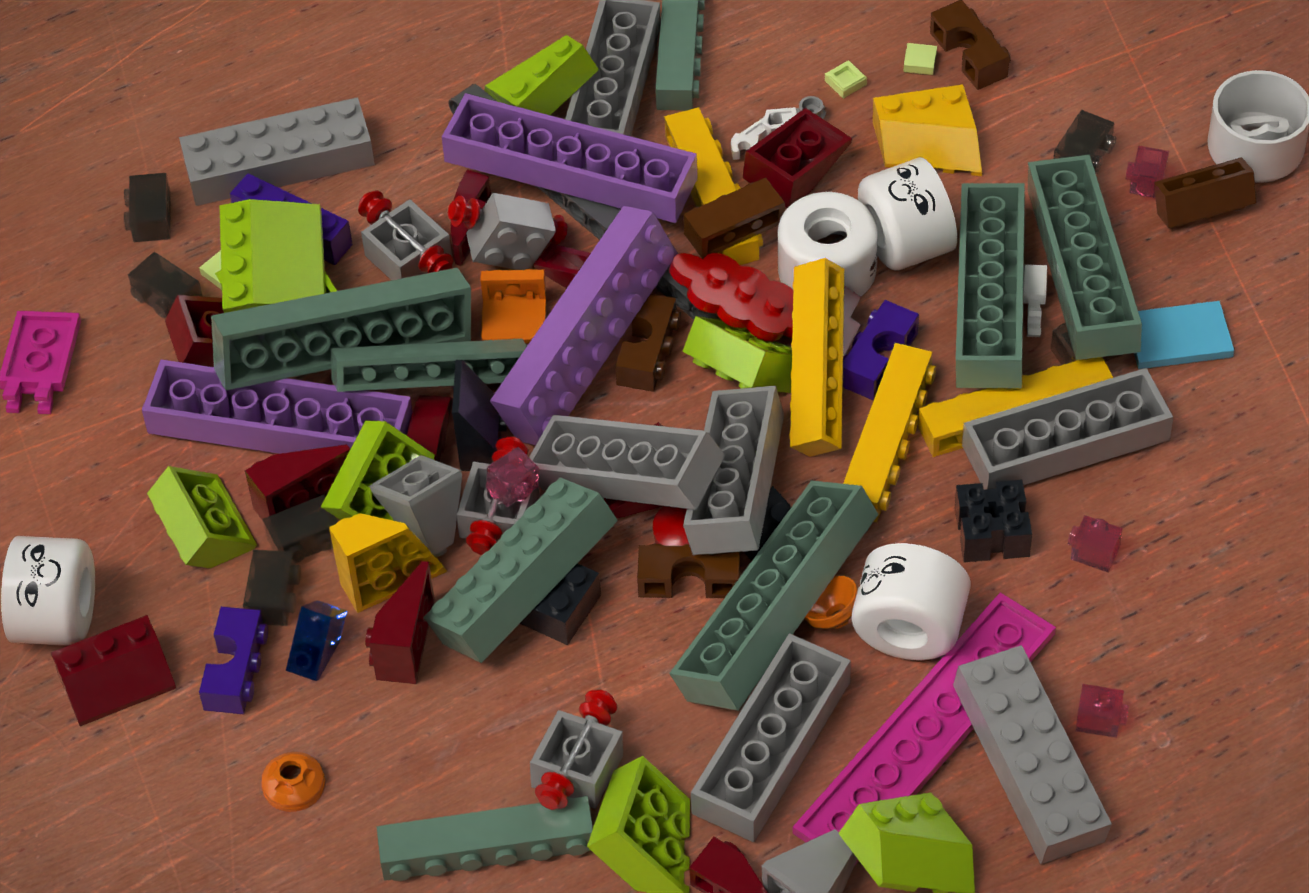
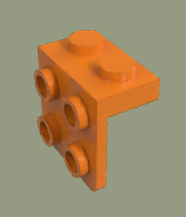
[480,269,546,343]

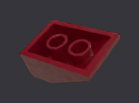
[742,108,852,208]
[165,295,224,367]
[245,444,350,535]
[365,561,435,684]

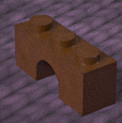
[930,0,1011,90]
[615,294,681,392]
[637,544,740,598]

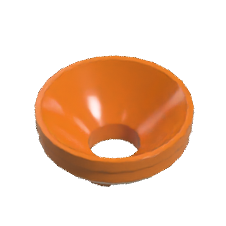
[804,576,858,629]
[261,752,325,812]

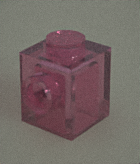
[1125,146,1169,198]
[486,447,539,507]
[1068,515,1123,573]
[1075,684,1129,738]

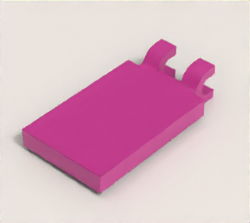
[0,311,81,414]

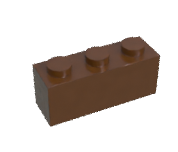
[1154,157,1257,228]
[683,178,785,259]

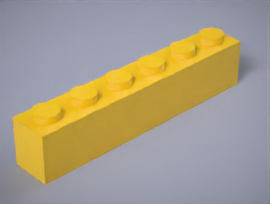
[664,107,763,265]
[789,258,844,457]
[843,343,936,522]
[918,357,1114,457]

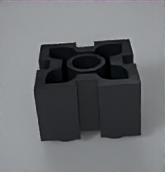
[955,479,1032,563]

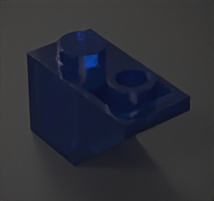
[286,600,347,681]

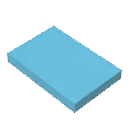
[1134,301,1234,369]

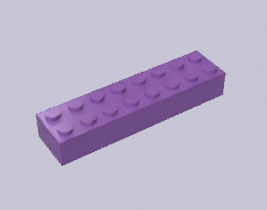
[442,93,697,223]
[490,206,677,445]
[142,359,413,454]

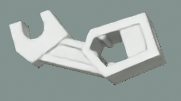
[731,107,797,160]
[1023,265,1047,337]

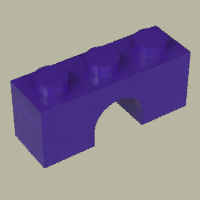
[842,300,919,401]
[199,606,268,715]

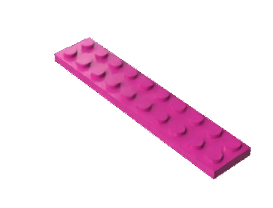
[793,592,1056,865]

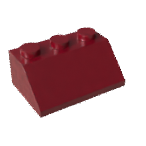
[51,615,176,726]

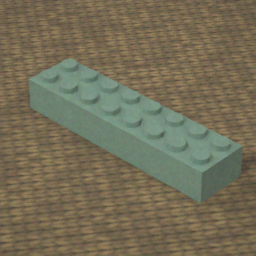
[1028,155,1142,360]
[956,183,1025,388]
[211,268,471,391]
[669,480,878,710]

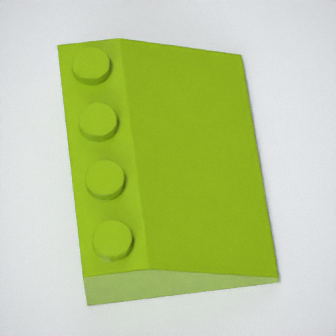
[219,199,326,313]

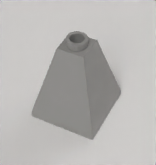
[369,455,462,557]
[761,829,857,893]

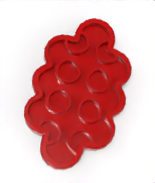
[669,253,794,342]

